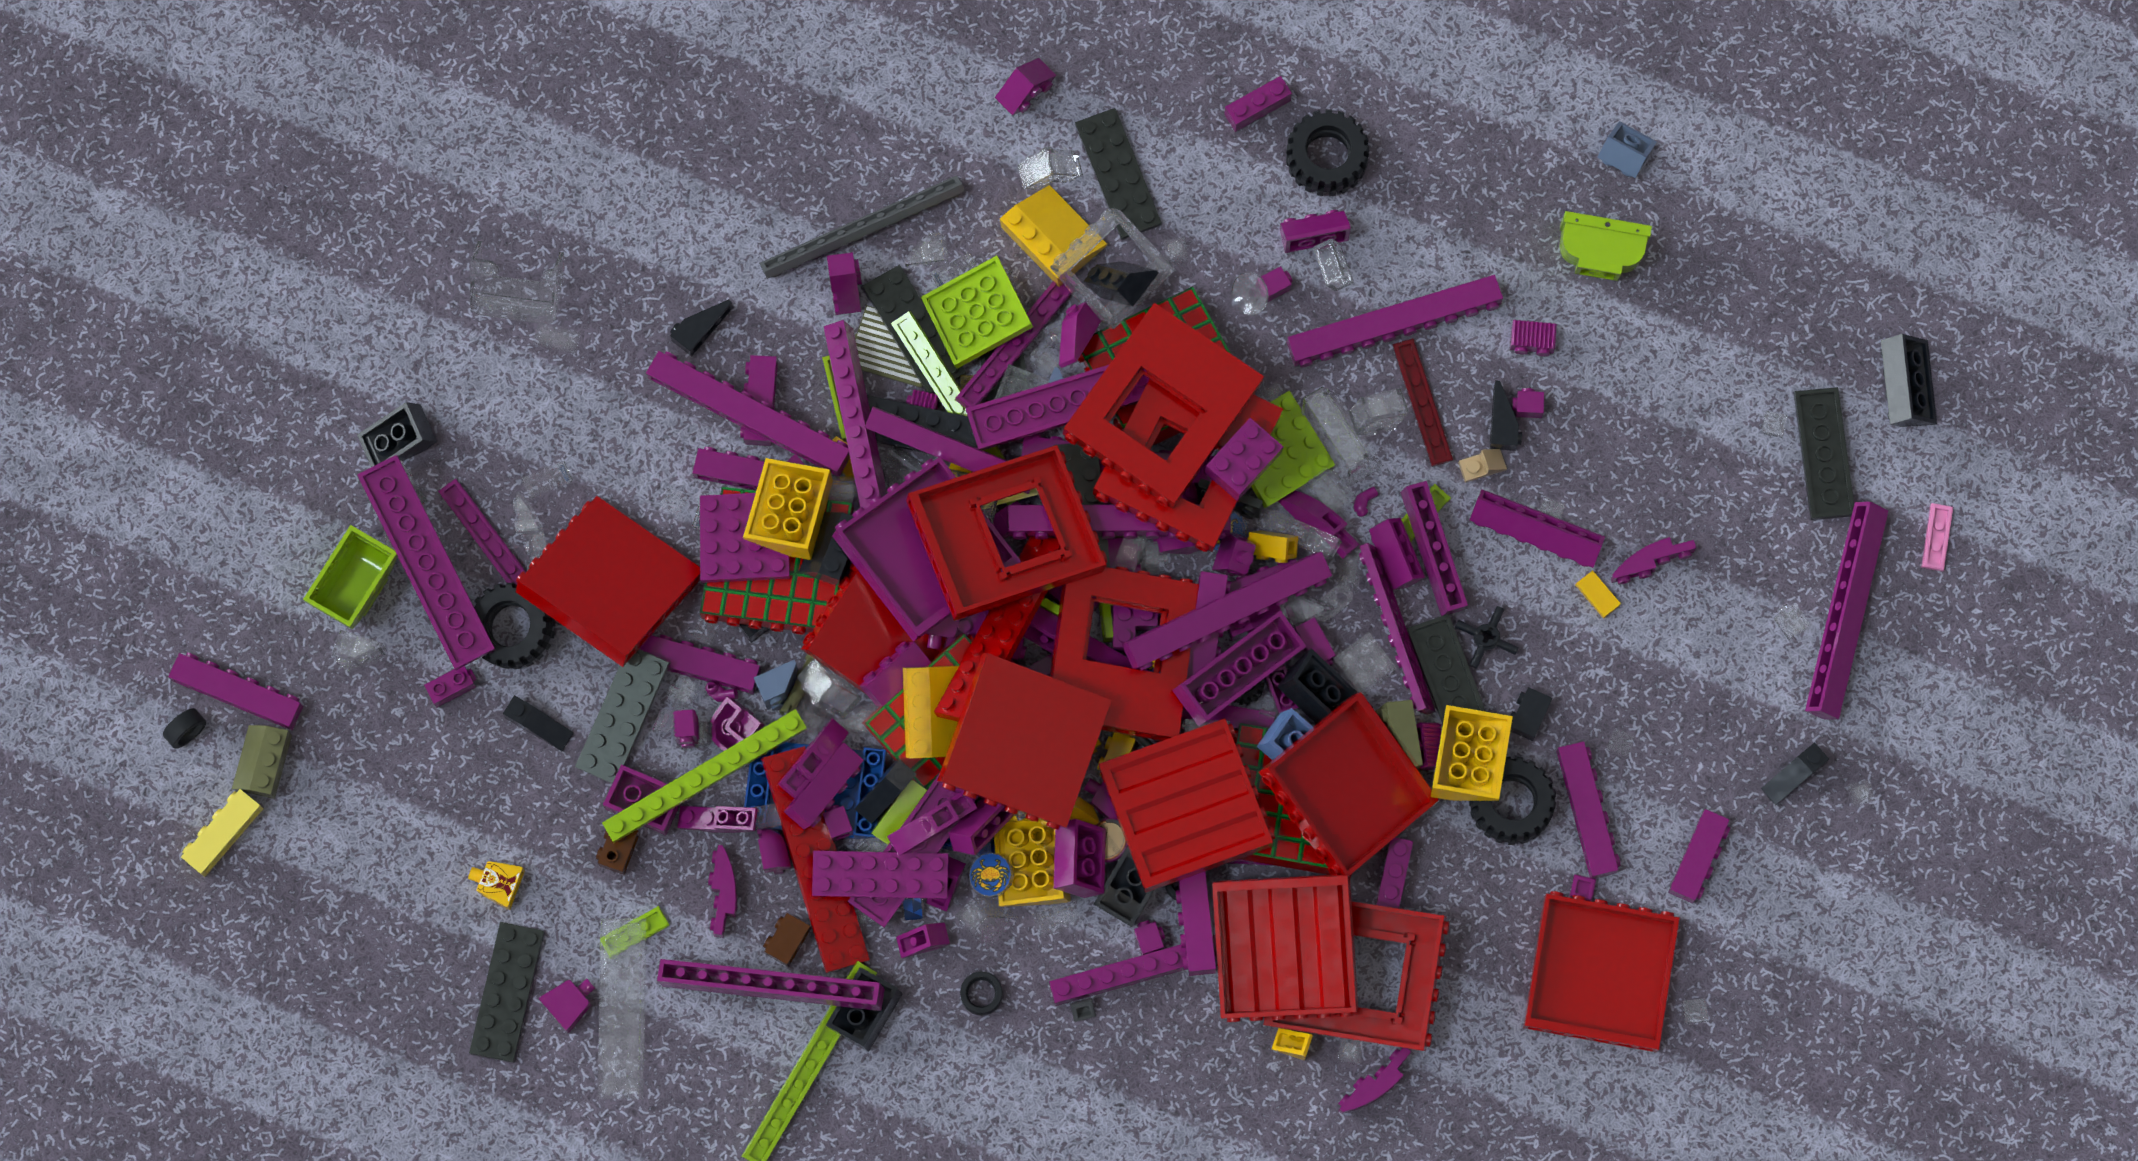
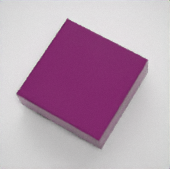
[1569,874,1596,901]

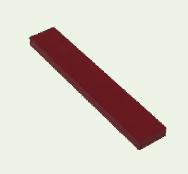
[1392,338,1453,467]

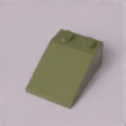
[1375,700,1423,769]

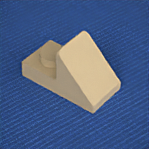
[1458,449,1507,483]

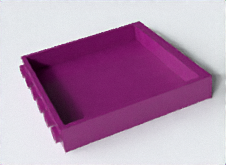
[832,457,1021,642]

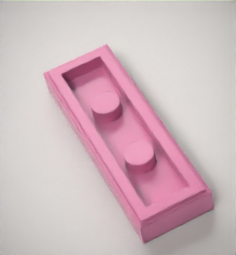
[1921,503,1953,571]

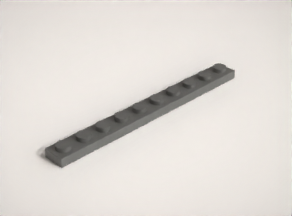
[759,176,965,279]

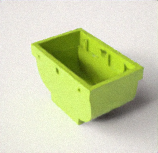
[1559,211,1652,281]
[303,525,398,629]

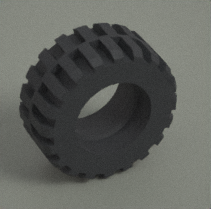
[1286,109,1369,197]
[474,582,555,669]
[1469,756,1556,845]

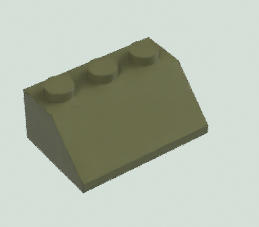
[232,725,292,799]

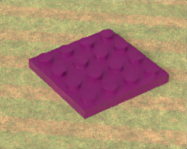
[700,493,790,583]

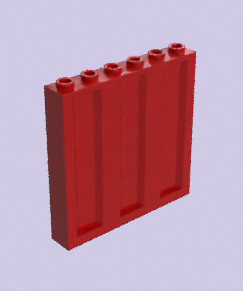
[1099,718,1275,893]
[1212,874,1359,1022]

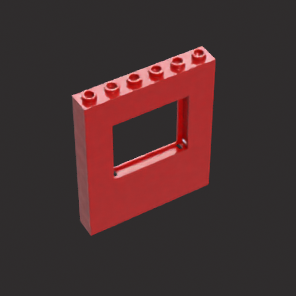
[1063,303,1264,509]
[1093,379,1283,552]
[906,445,1107,621]
[1050,565,1199,741]
[1263,901,1450,1051]

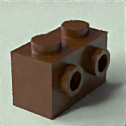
[596,830,640,875]

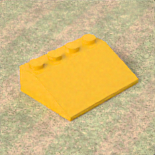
[1000,185,1107,287]
[743,458,833,560]
[903,666,959,758]
[1431,705,1513,801]
[994,814,1071,907]

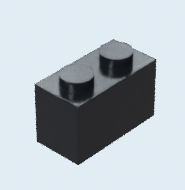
[1510,687,1553,741]

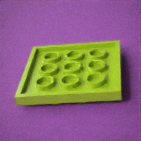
[921,256,1033,368]
[1251,390,1335,508]

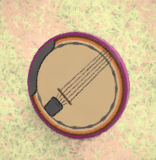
[1096,818,1128,862]

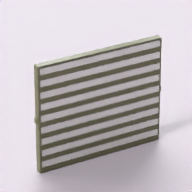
[855,305,922,388]

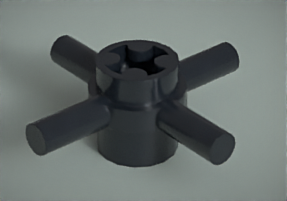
[1455,606,1519,669]

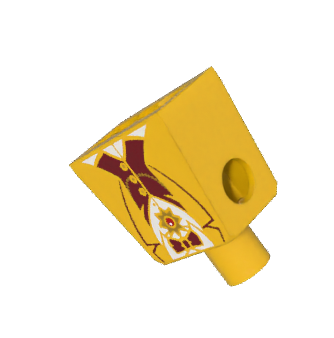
[468,861,525,910]

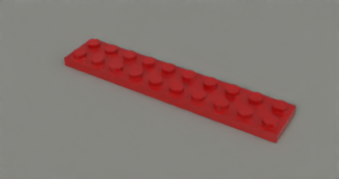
[934,536,1063,722]
[761,746,870,973]

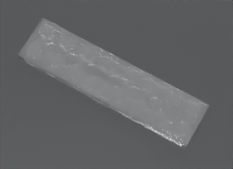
[598,919,647,1099]

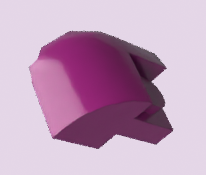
[710,696,765,751]
[757,829,791,875]

